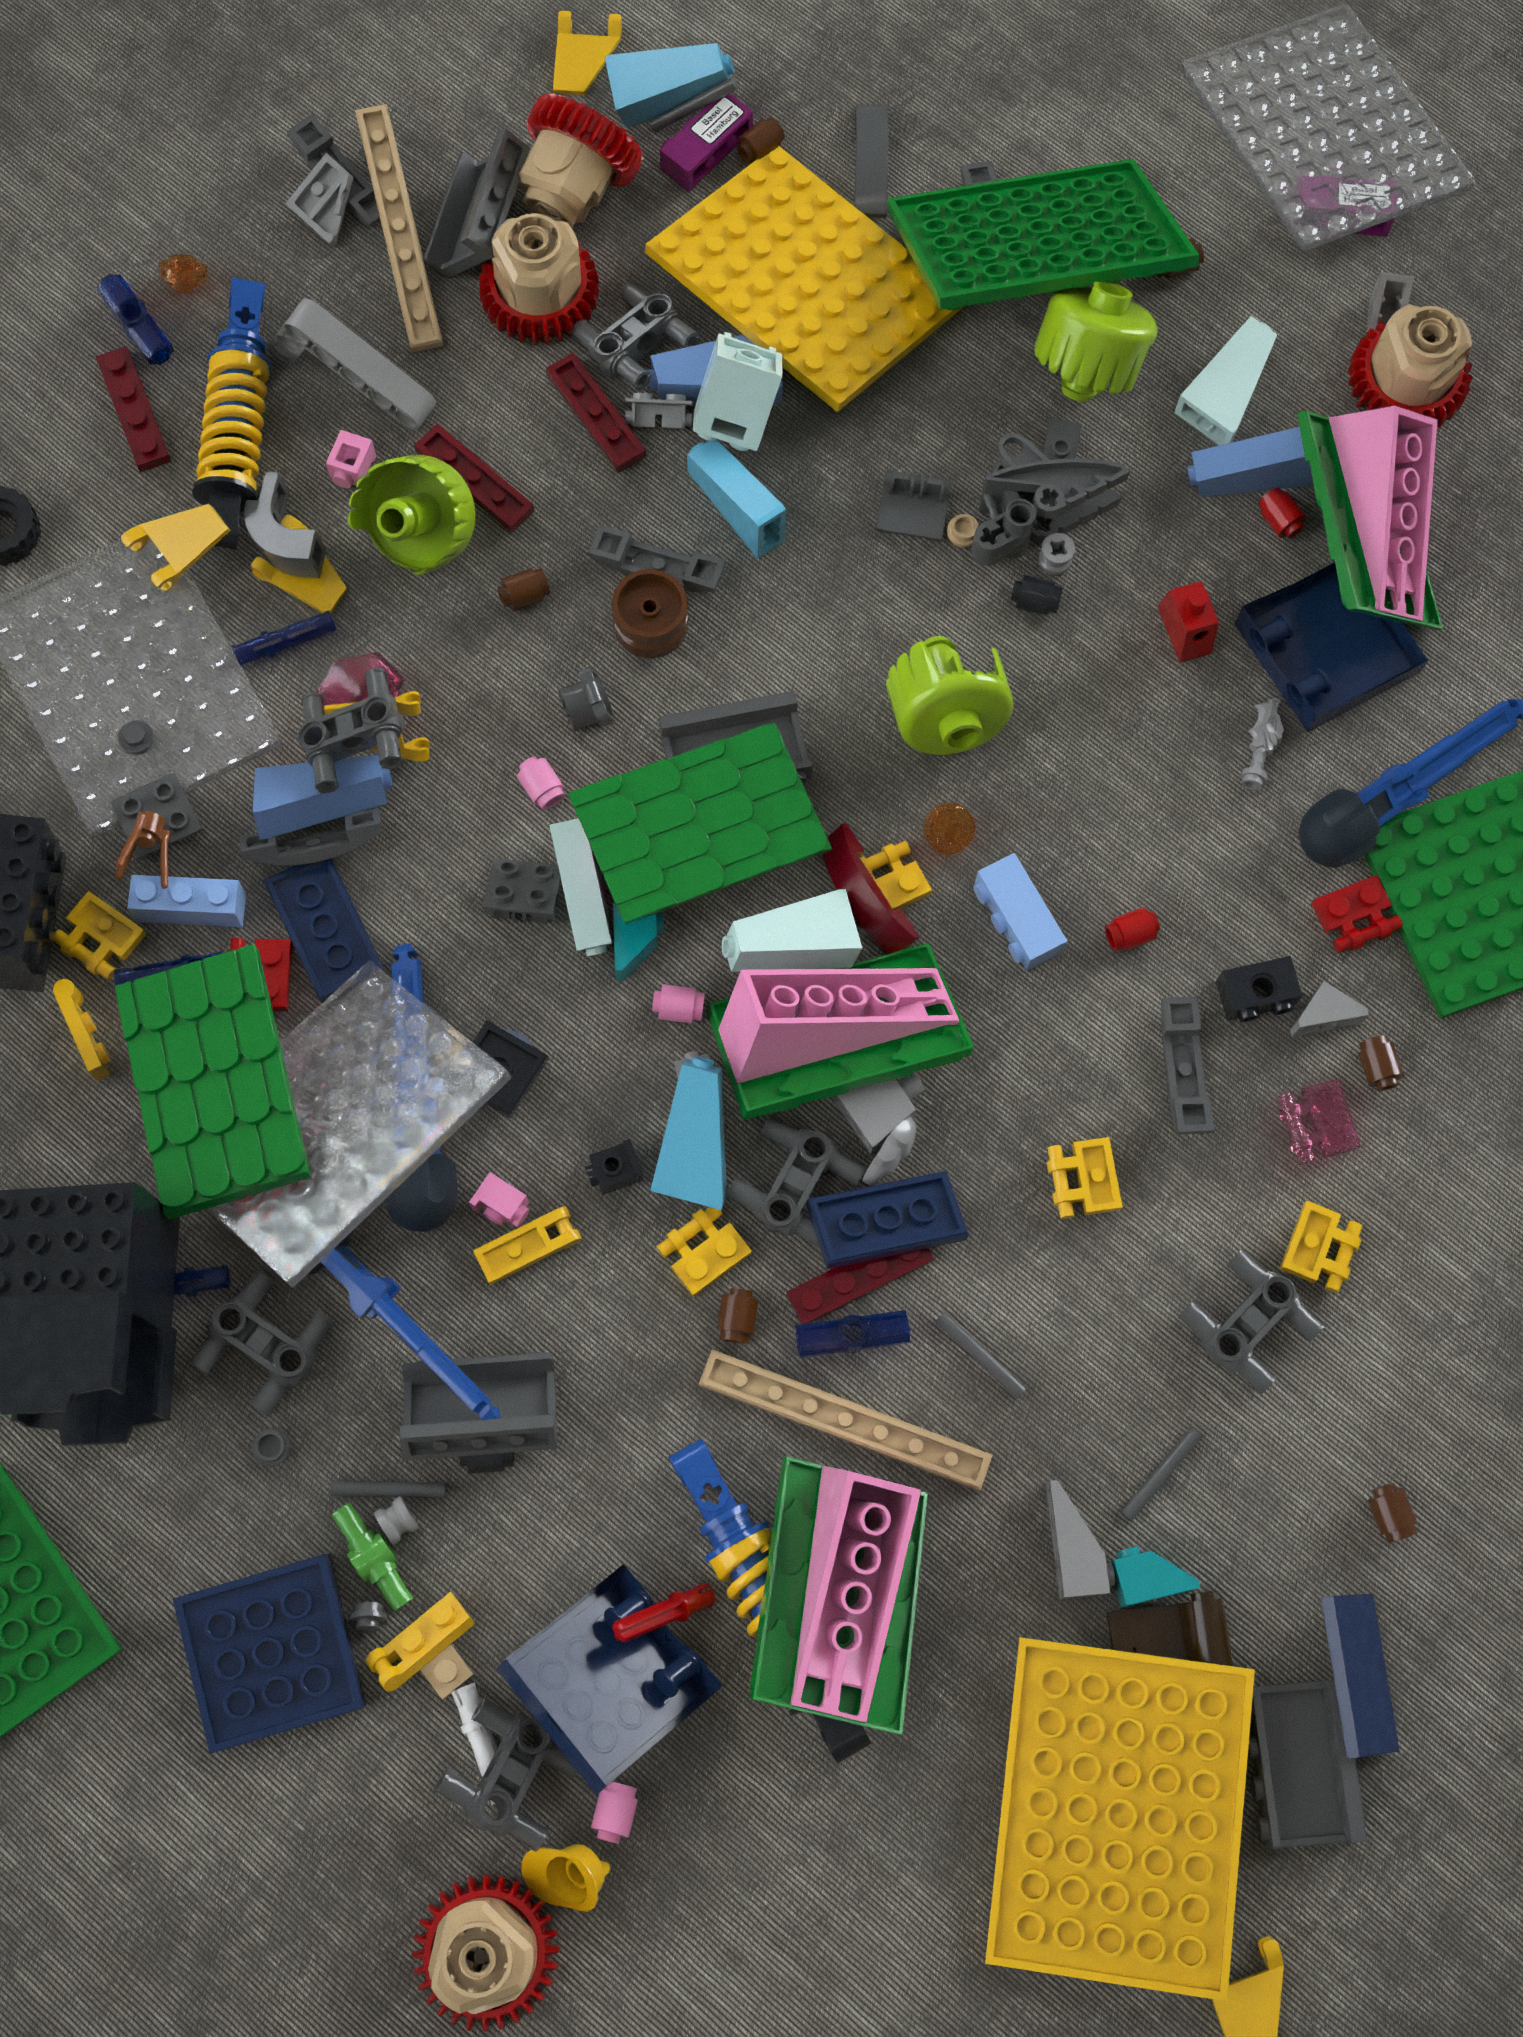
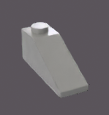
[1045,1480,1115,1600]

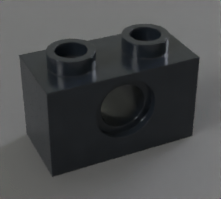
[1215,956,1303,1023]

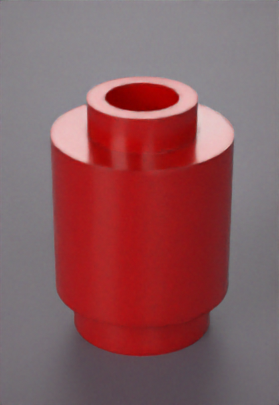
[1258,487,1307,539]
[1104,907,1160,952]

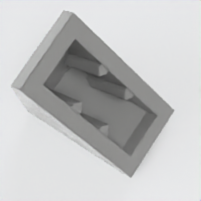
[1367,272,1414,332]
[1290,981,1369,1037]

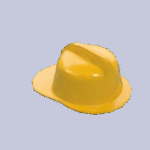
[522,1844,610,1912]

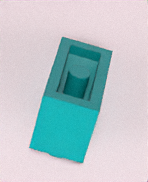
[613,903,664,981]
[1108,1546,1200,1608]

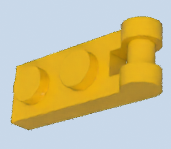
[53,979,111,1081]
[473,1206,583,1285]
[365,1591,475,1692]

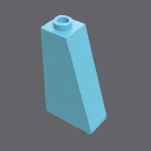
[605,43,735,128]
[687,440,786,559]
[650,1056,727,1210]

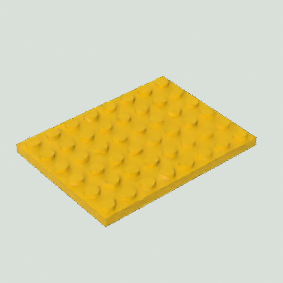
[645,146,964,412]
[985,1637,1255,2001]

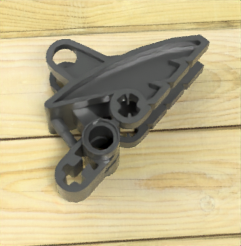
[971,433,1130,566]

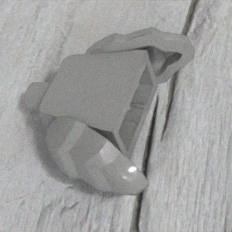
[833,1073,925,1185]

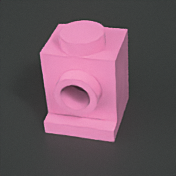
[326,430,376,489]
[469,1172,530,1228]

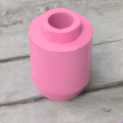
[517,756,565,810]
[652,984,705,1023]
[591,1782,638,1844]

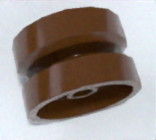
[612,569,688,658]

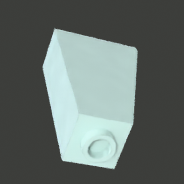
[1174,316,1277,445]
[549,818,614,956]
[722,889,862,972]

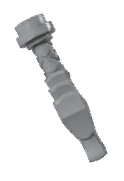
[1241,698,1284,791]

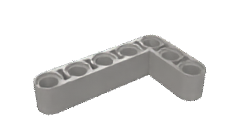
[268,298,436,431]

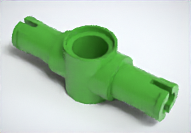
[331,1503,413,1612]

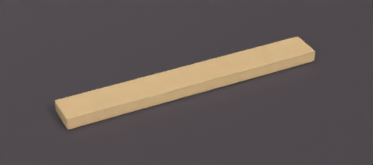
[355,104,443,353]
[699,1349,993,1491]

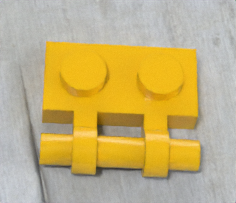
[860,841,932,910]
[52,891,147,980]
[1046,1137,1123,1219]
[1279,1201,1363,1293]
[656,1207,752,1298]

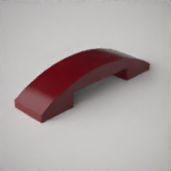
[822,823,920,954]

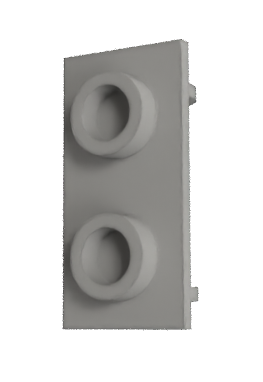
[625,393,693,430]

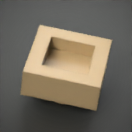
[420,1644,475,1700]

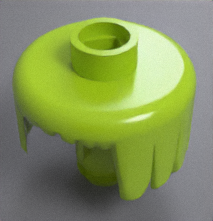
[1034,281,1158,402]
[347,455,476,575]
[886,636,1013,755]

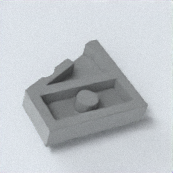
[285,153,354,247]

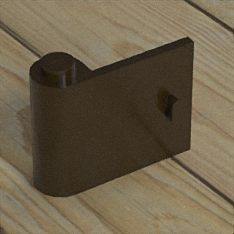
[1106,1591,1234,1667]

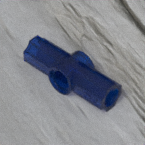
[96,273,174,365]
[795,1310,910,1358]

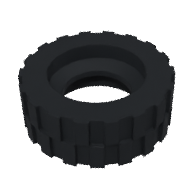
[0,486,41,566]

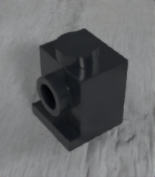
[585,1139,643,1195]

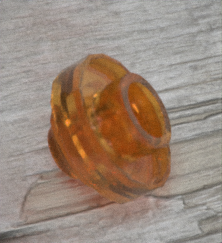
[159,254,207,293]
[923,802,976,855]

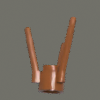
[115,811,171,889]

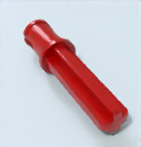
[612,1583,715,1642]

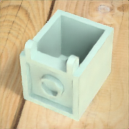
[693,332,782,451]

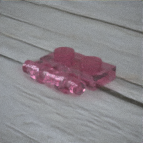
[1278,1079,1361,1165]

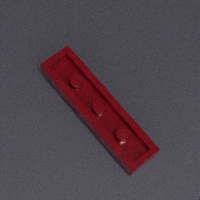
[95,346,172,472]
[546,352,646,473]
[414,424,535,533]
[786,1248,933,1327]

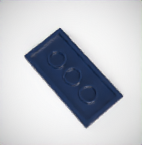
[263,859,387,1004]
[806,1171,969,1269]
[1321,1594,1400,1758]

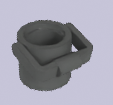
[558,666,615,731]

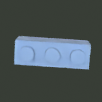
[973,853,1067,971]
[127,875,246,928]

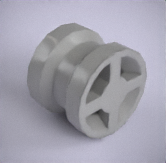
[1038,533,1075,575]
[374,1496,420,1545]

